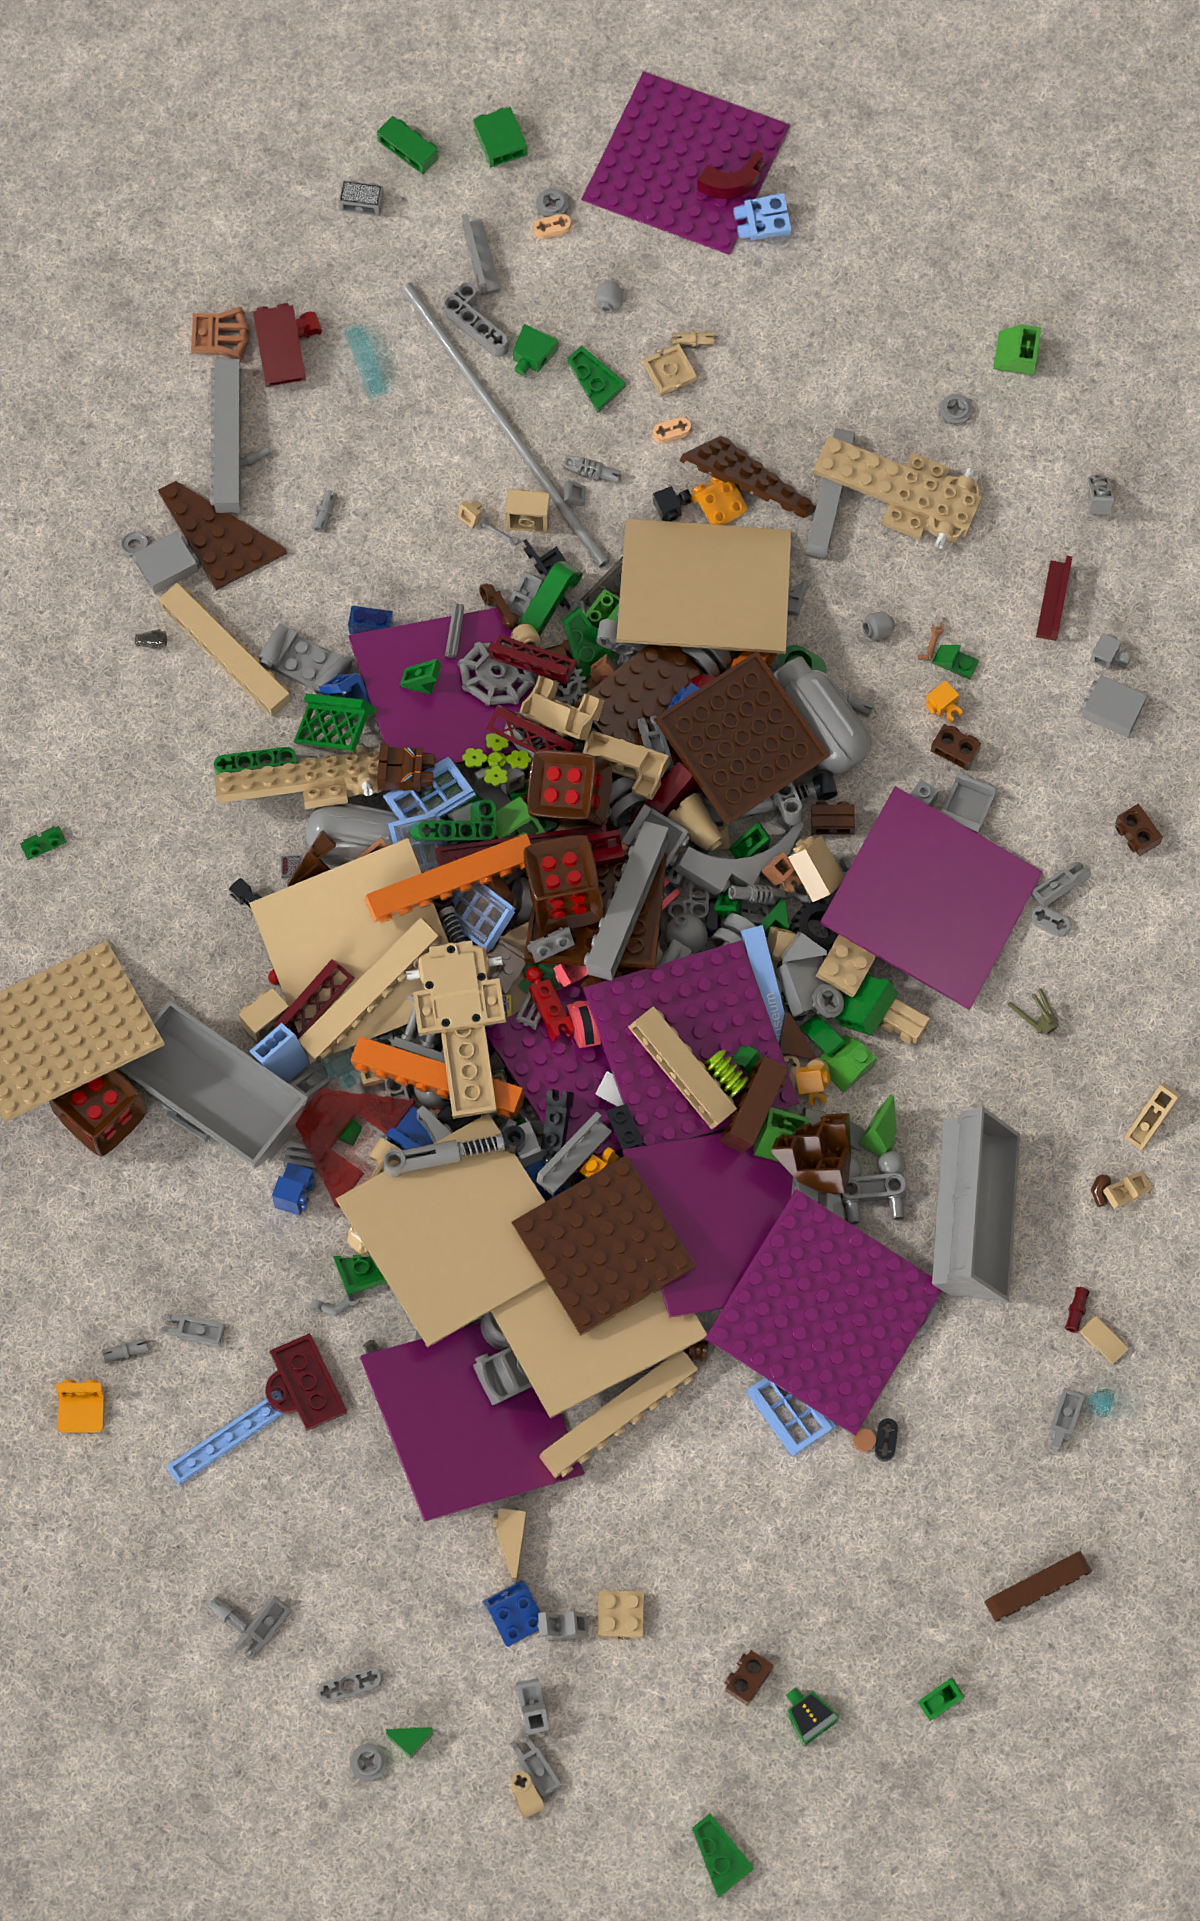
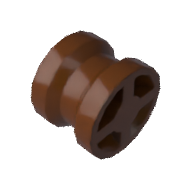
[689,1340,709,1363]

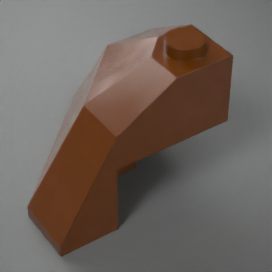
[771,1113,851,1195]

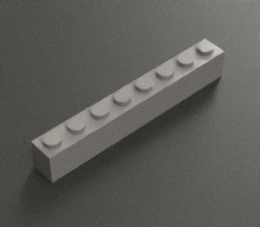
[210,359,241,513]
[584,821,670,981]

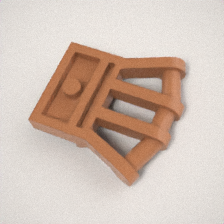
[191,307,250,362]

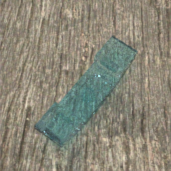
[343,324,388,399]

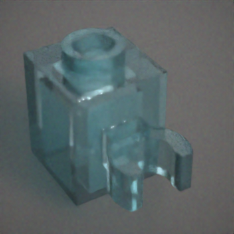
[320,1047,356,1090]

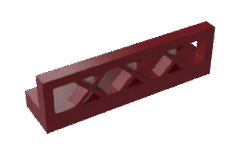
[1036,556,1073,641]
[488,635,577,684]
[486,705,576,753]
[587,829,625,867]
[274,959,355,1039]

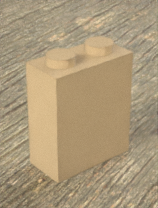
[788,835,844,902]

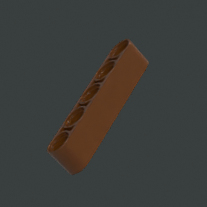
[984,1551,1092,1622]

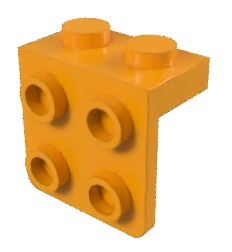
[690,477,748,525]
[56,1379,104,1433]

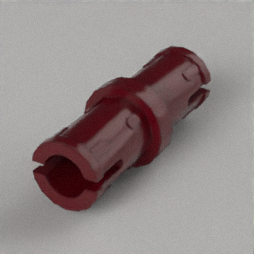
[1065,1287,1090,1333]

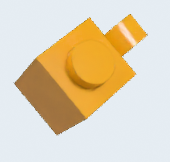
[925,680,963,724]
[795,1064,830,1106]
[579,1147,621,1178]

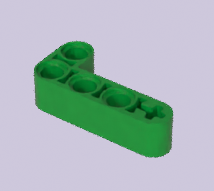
[517,561,583,636]
[214,747,298,775]
[410,799,497,842]

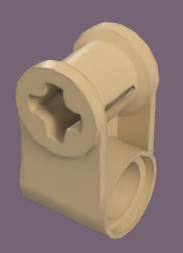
[510,1771,545,1818]

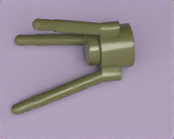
[1008,989,1059,1035]

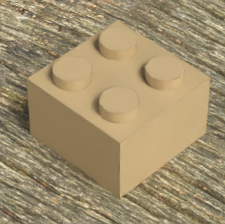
[505,488,550,533]
[239,988,289,1044]

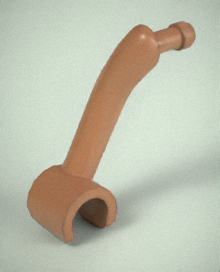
[918,622,944,660]

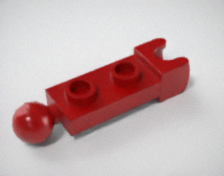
[526,966,574,1042]

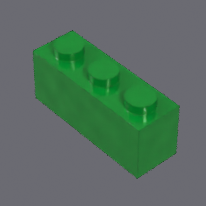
[377,116,439,175]

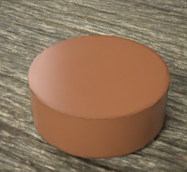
[853,1429,876,1452]

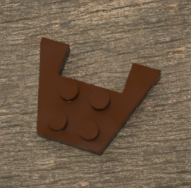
[287,830,336,887]

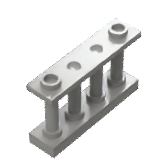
[392,995,494,1063]

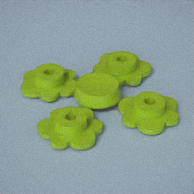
[462,733,531,787]

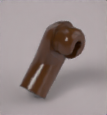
[1091,1174,1111,1207]

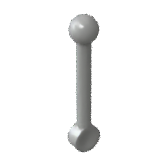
[481,520,518,546]

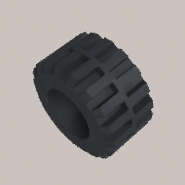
[789,899,839,957]

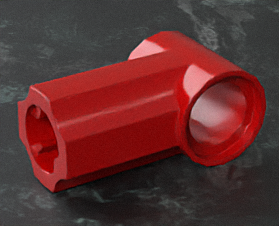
[296,311,322,338]

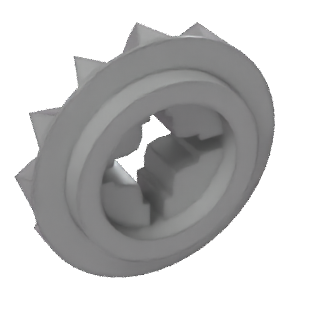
[536,188,568,217]
[940,394,972,425]
[811,984,844,1018]
[350,1744,387,1781]

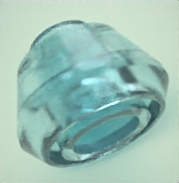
[1087,1389,1114,1418]

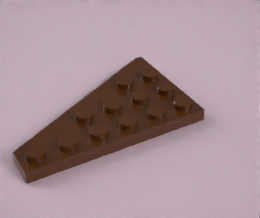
[679,436,816,518]
[158,481,287,590]

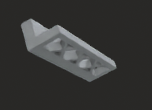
[462,214,500,295]
[536,1111,612,1195]

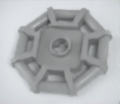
[458,642,536,706]

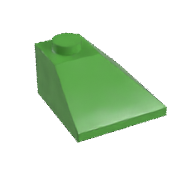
[819,1034,876,1093]
[859,1094,897,1157]

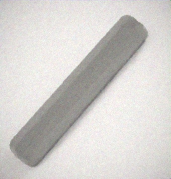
[445,603,464,659]

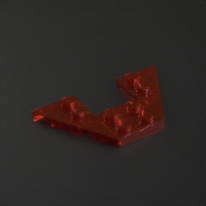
[295,1089,416,1209]

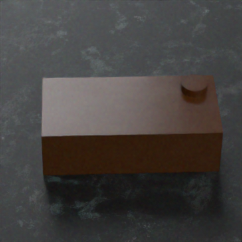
[719,1056,788,1154]

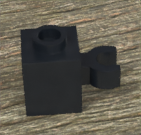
[653,486,692,522]

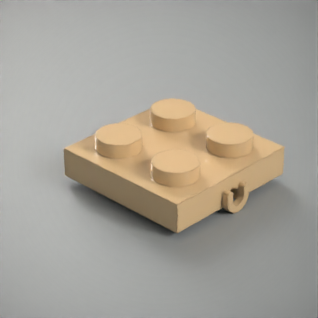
[642,344,697,396]
[597,1589,645,1640]

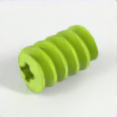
[704,1049,748,1098]

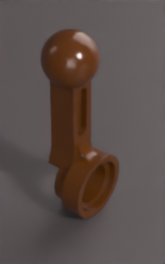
[479,583,519,629]

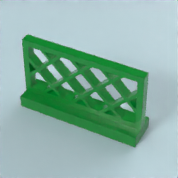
[294,693,377,752]

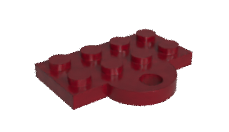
[265,1333,347,1431]

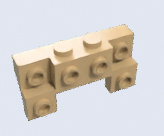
[519,676,605,740]
[583,730,670,800]

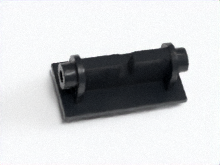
[606,1104,643,1150]

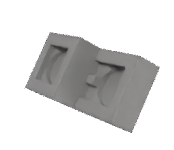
[507,571,544,617]

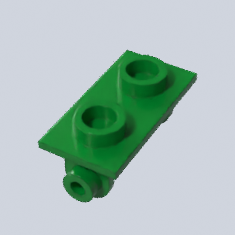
[20,826,66,860]

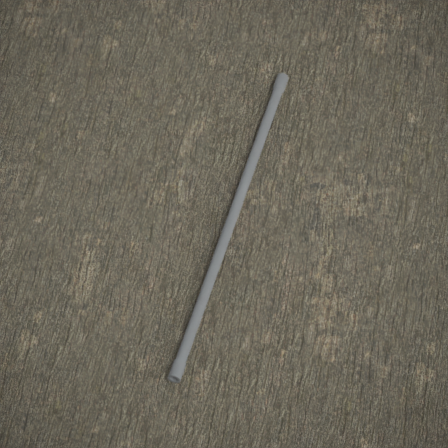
[402,283,609,568]

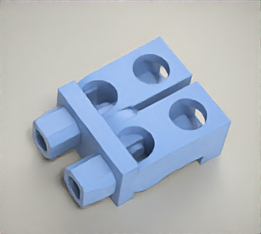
[734,193,791,241]

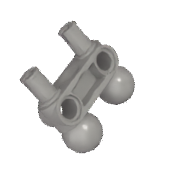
[840,1151,906,1224]

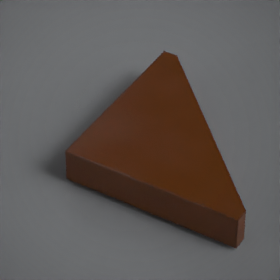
[779,1013,817,1060]

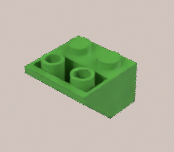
[993,324,1041,375]
[585,589,620,632]
[495,796,545,839]
[753,1107,809,1162]

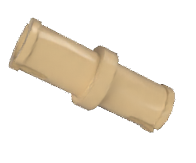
[672,331,714,347]

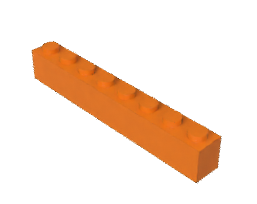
[364,834,531,923]
[350,1036,525,1119]

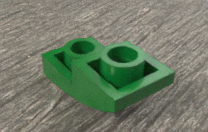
[799,1014,845,1057]

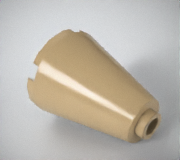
[667,793,723,852]

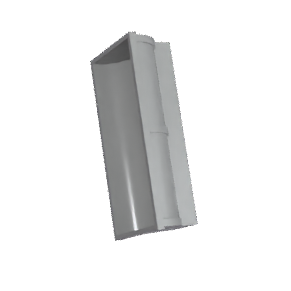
[116,1000,308,1168]
[932,1106,1020,1302]

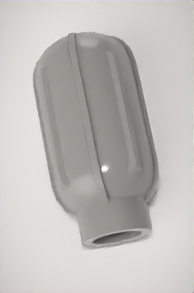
[774,657,872,776]
[305,803,431,871]

